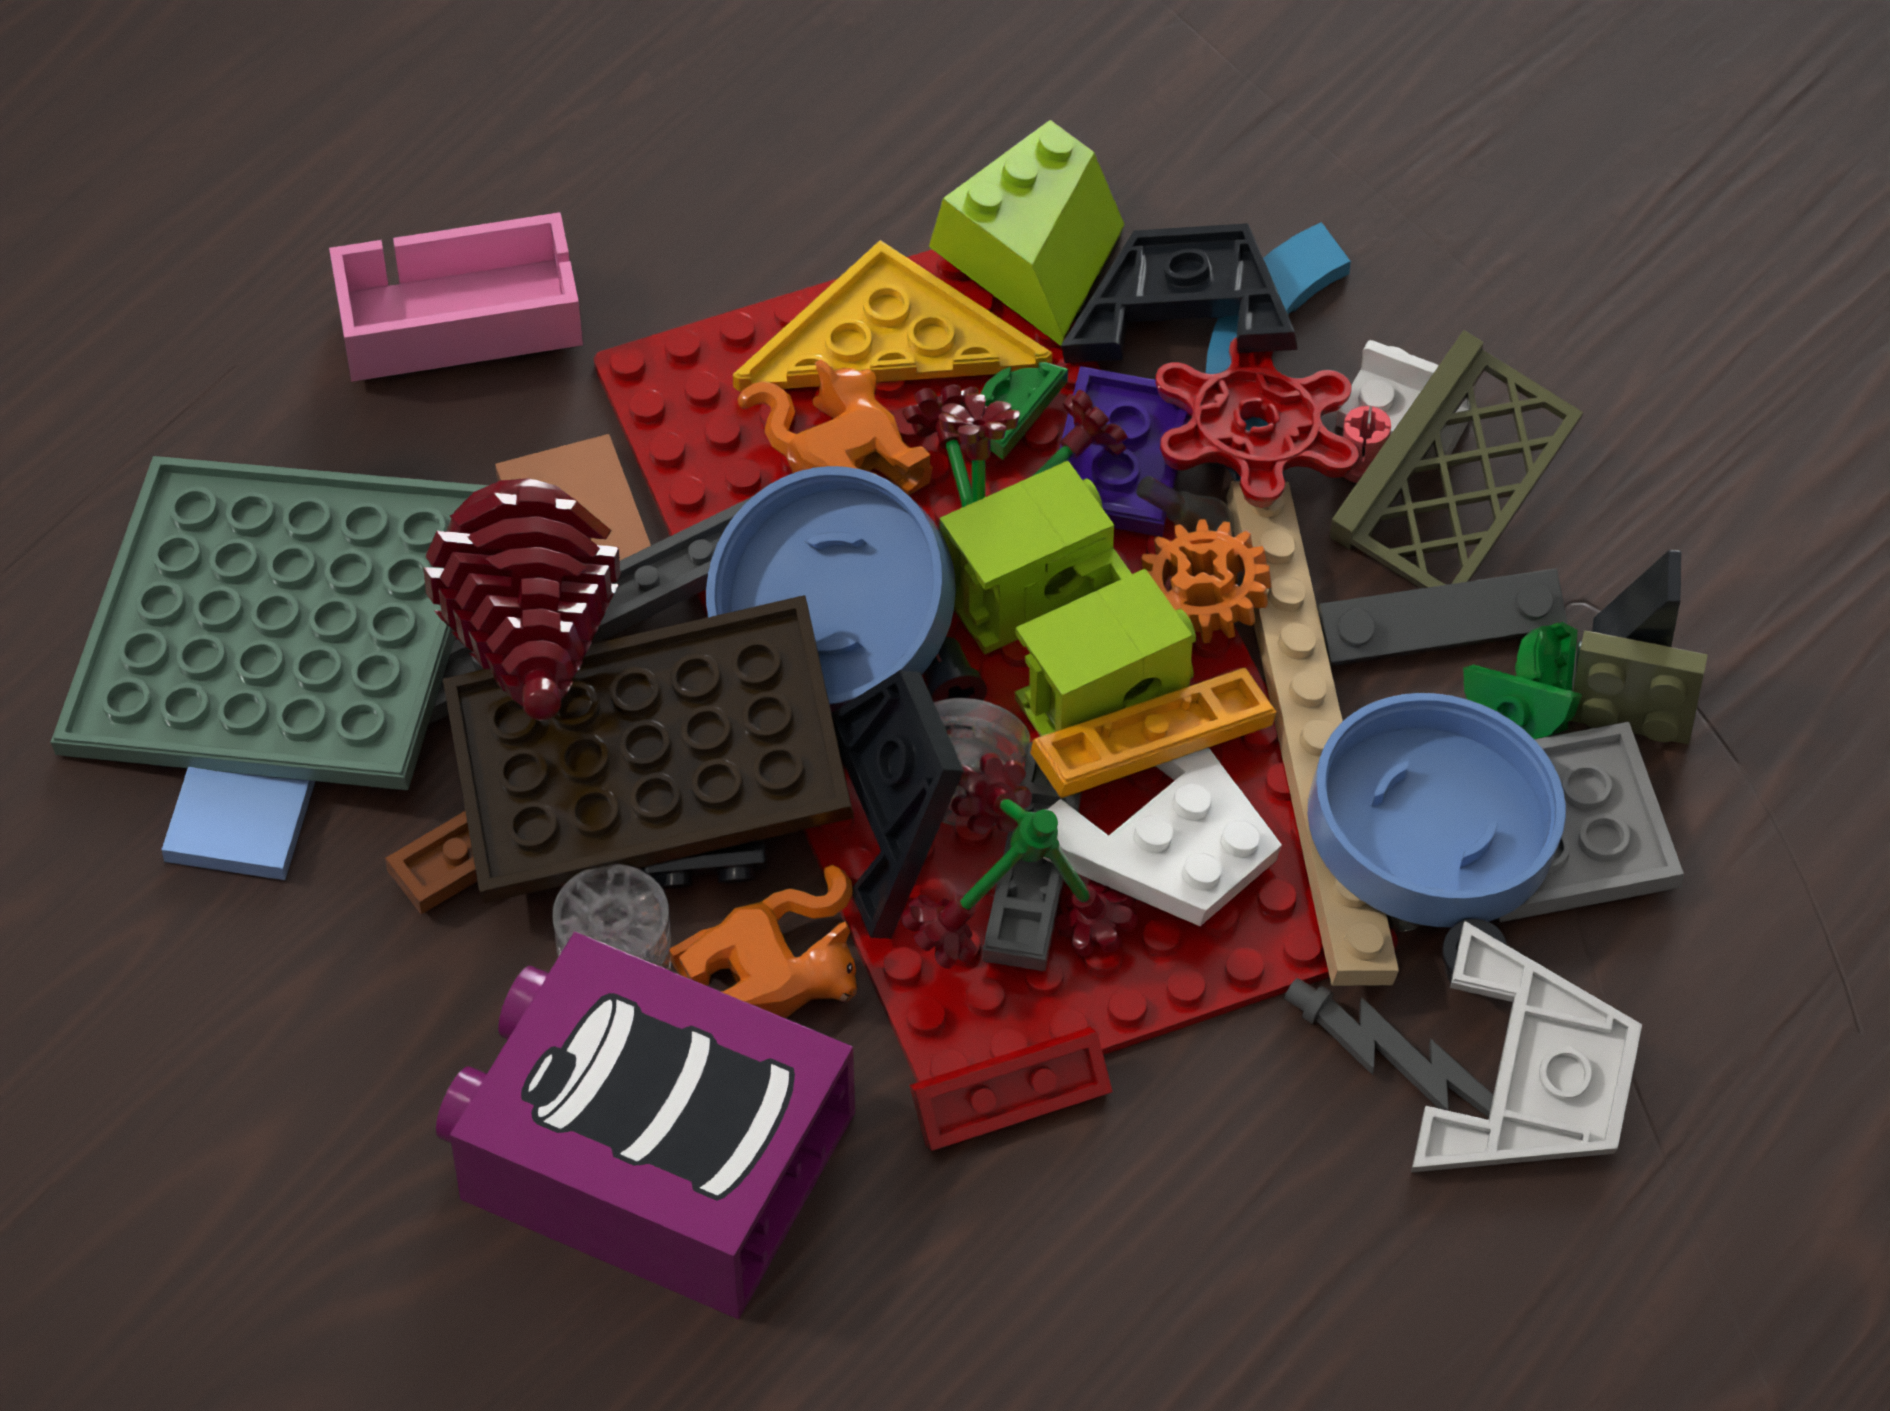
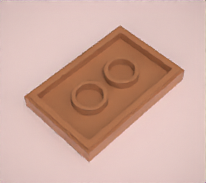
[495,434,651,560]

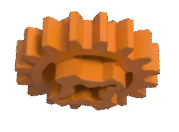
[1141,519,1272,643]

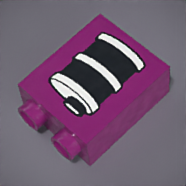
[436,931,855,1320]

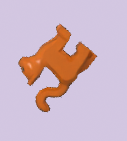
[737,359,933,495]
[669,865,857,1018]

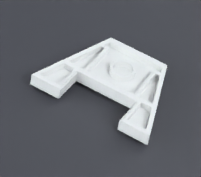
[1043,747,1282,926]
[1411,921,1642,1172]

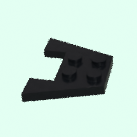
[1061,223,1298,363]
[832,670,964,939]

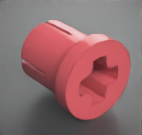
[1343,406,1391,483]

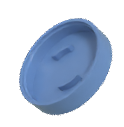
[706,466,956,713]
[1307,693,1566,927]

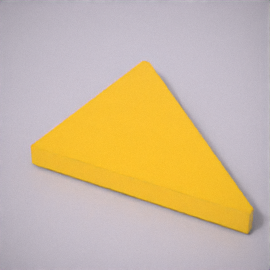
[733,240,1052,392]

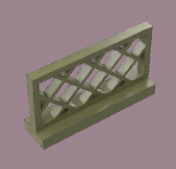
[1329,330,1583,588]

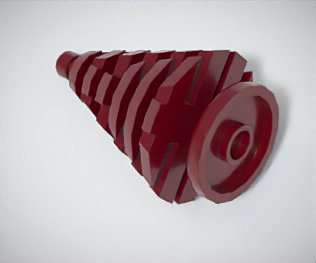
[423,478,621,721]

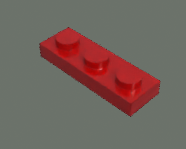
[909,1027,1113,1151]

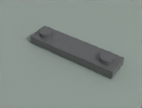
[1317,568,1568,667]
[983,742,1083,971]

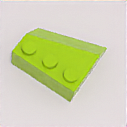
[929,120,1125,346]

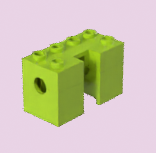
[940,461,1196,737]

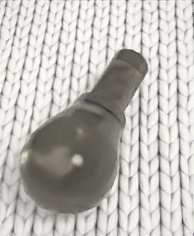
[1137,476,1234,533]

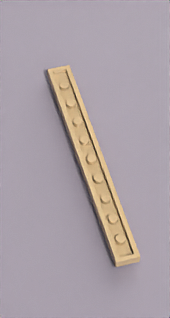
[1226,481,1399,986]

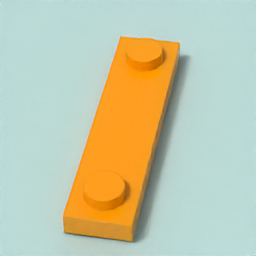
[1030,668,1276,798]

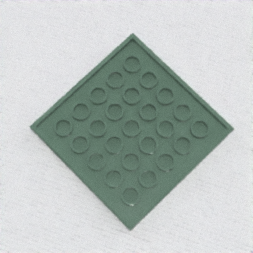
[50,456,489,790]

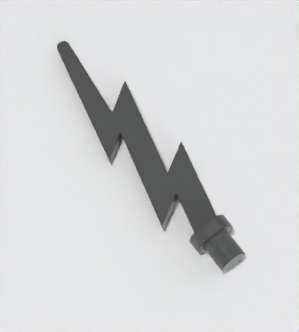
[1284,978,1493,1118]

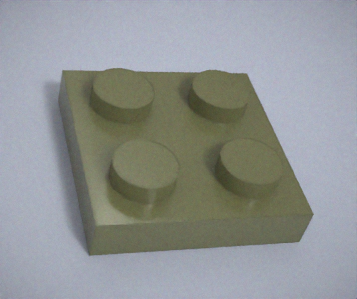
[1570,630,1708,745]

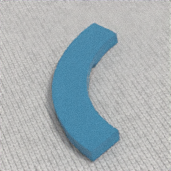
[1206,222,1351,481]

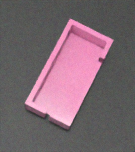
[329,212,583,382]

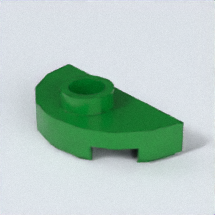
[980,362,1068,460]
[1515,622,1578,735]
[1463,664,1582,739]

